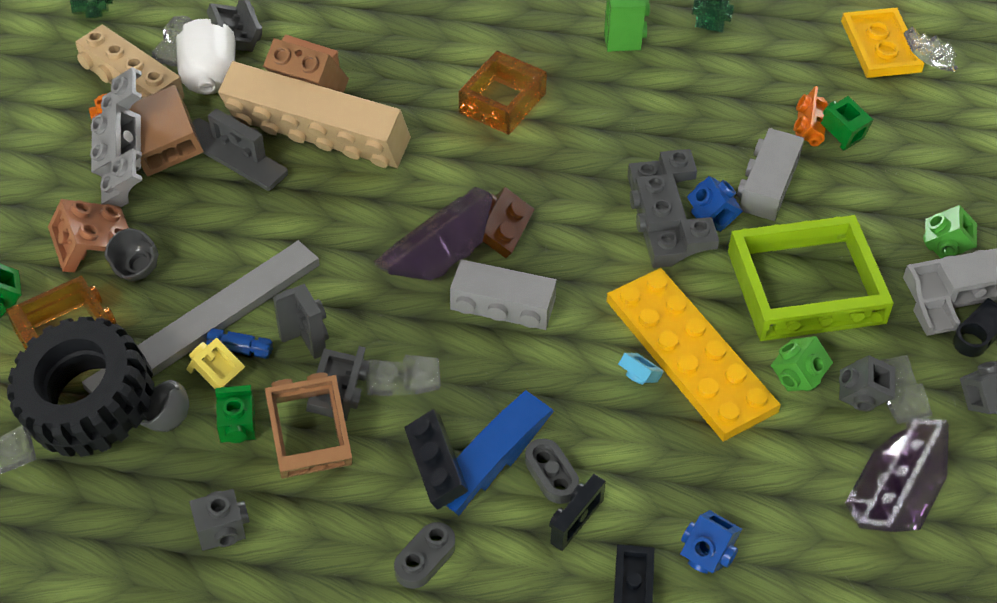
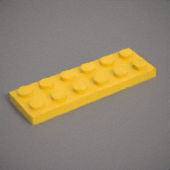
[606,268,781,442]

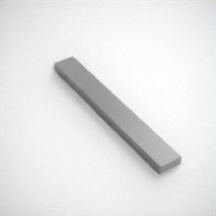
[82,240,320,394]

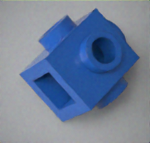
[687,176,743,232]
[680,510,742,574]

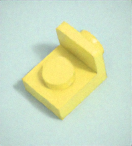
[186,338,245,389]

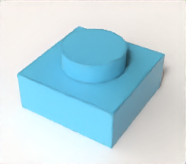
[618,353,664,385]

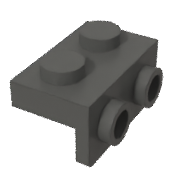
[207,0,262,52]
[273,284,329,359]
[306,346,370,421]

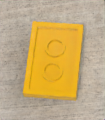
[841,7,924,78]

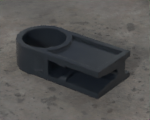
[953,298,997,357]

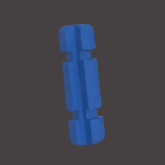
[206,328,273,359]

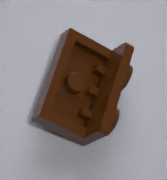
[467,187,535,258]

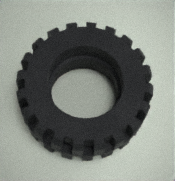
[7,317,154,457]

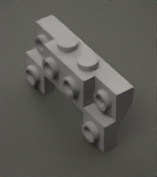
[90,67,142,207]
[903,248,997,336]

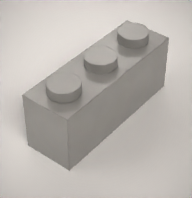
[737,128,804,221]
[450,259,557,330]

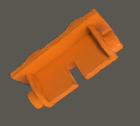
[793,86,828,146]

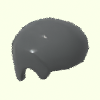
[105,228,159,282]
[140,380,189,432]

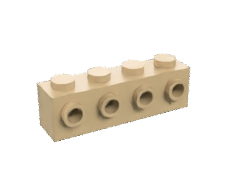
[75,24,185,99]

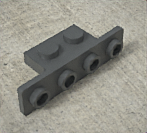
[192,108,288,191]

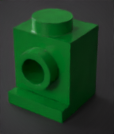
[821,96,874,151]
[215,385,256,443]

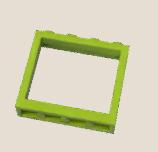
[728,215,894,341]

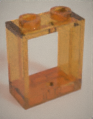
[459,50,547,135]
[6,275,117,350]

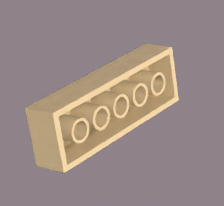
[218,61,411,168]

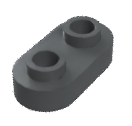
[525,439,579,504]
[394,522,455,589]

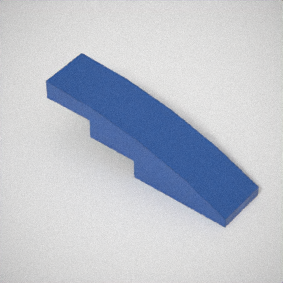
[445,390,554,516]

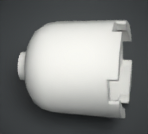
[176,19,236,95]

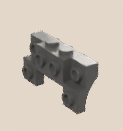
[627,149,719,268]

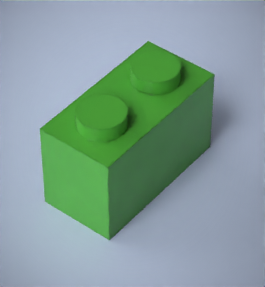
[604,0,650,52]

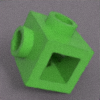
[923,205,977,258]
[771,336,833,391]

